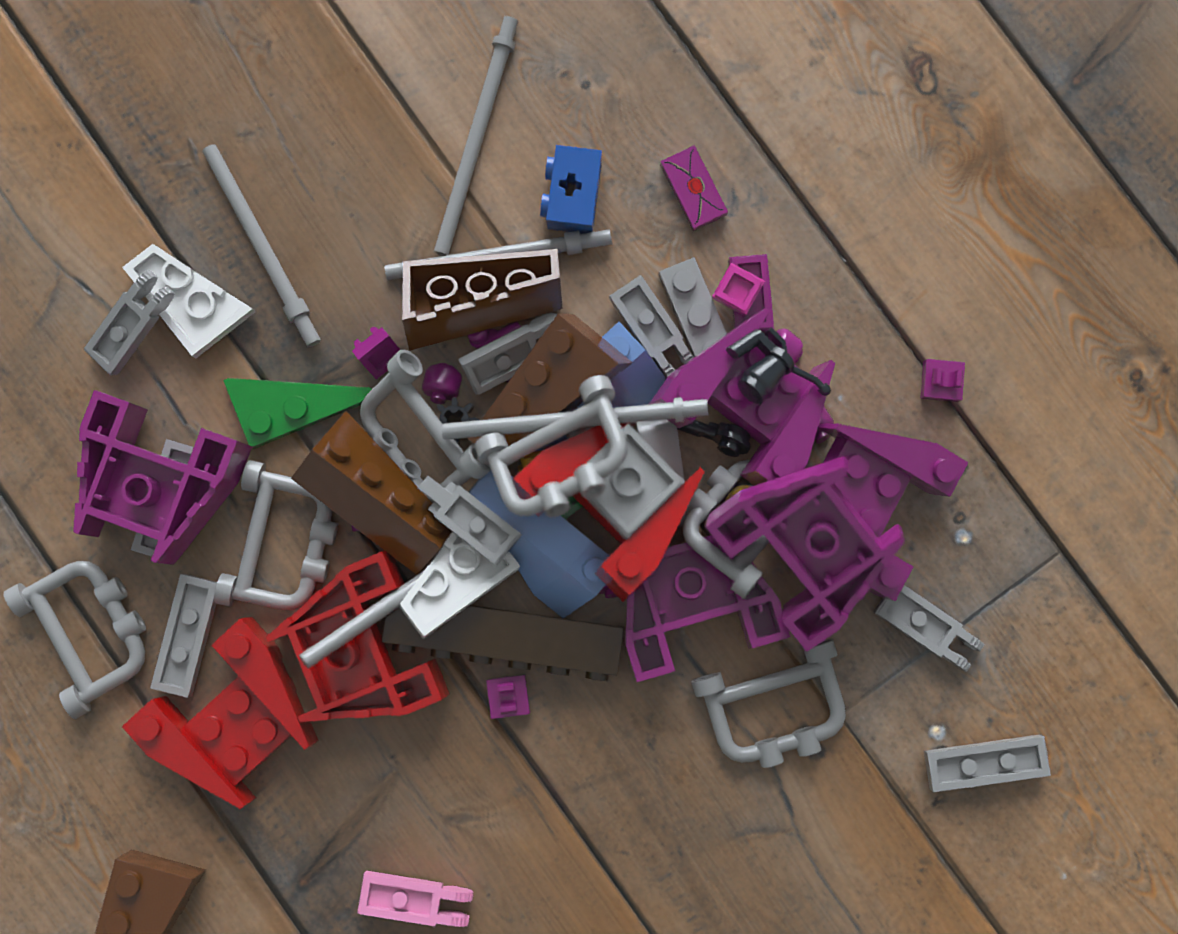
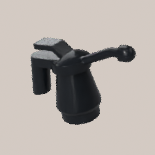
[726,327,831,404]

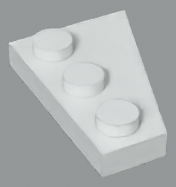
[123,244,256,358]
[400,532,520,639]

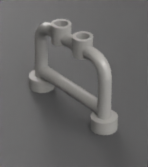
[360,350,491,503]
[474,375,628,517]
[214,460,338,610]
[683,460,769,599]
[4,561,146,719]
[691,639,846,768]

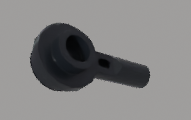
[677,420,751,457]

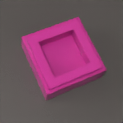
[712,263,765,317]

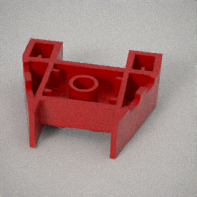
[513,422,705,602]
[266,551,450,722]
[121,617,319,809]

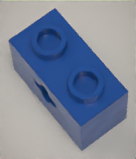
[540,145,602,234]

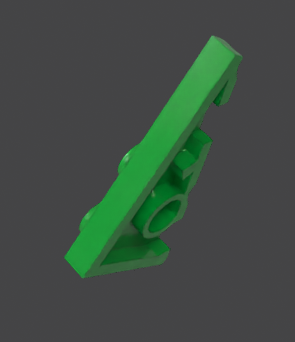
[223,378,372,449]

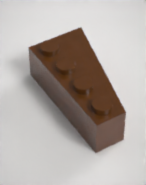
[402,249,563,351]
[468,313,633,446]
[291,411,451,575]
[95,849,206,934]

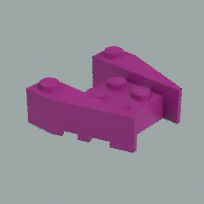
[648,308,835,486]
[73,390,252,565]
[818,423,969,602]
[705,456,904,652]
[625,535,791,682]

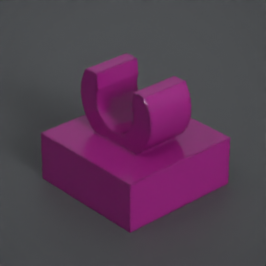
[352,327,401,380]
[920,359,965,402]
[486,674,531,719]

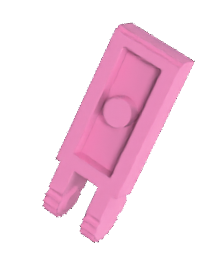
[358,871,474,927]

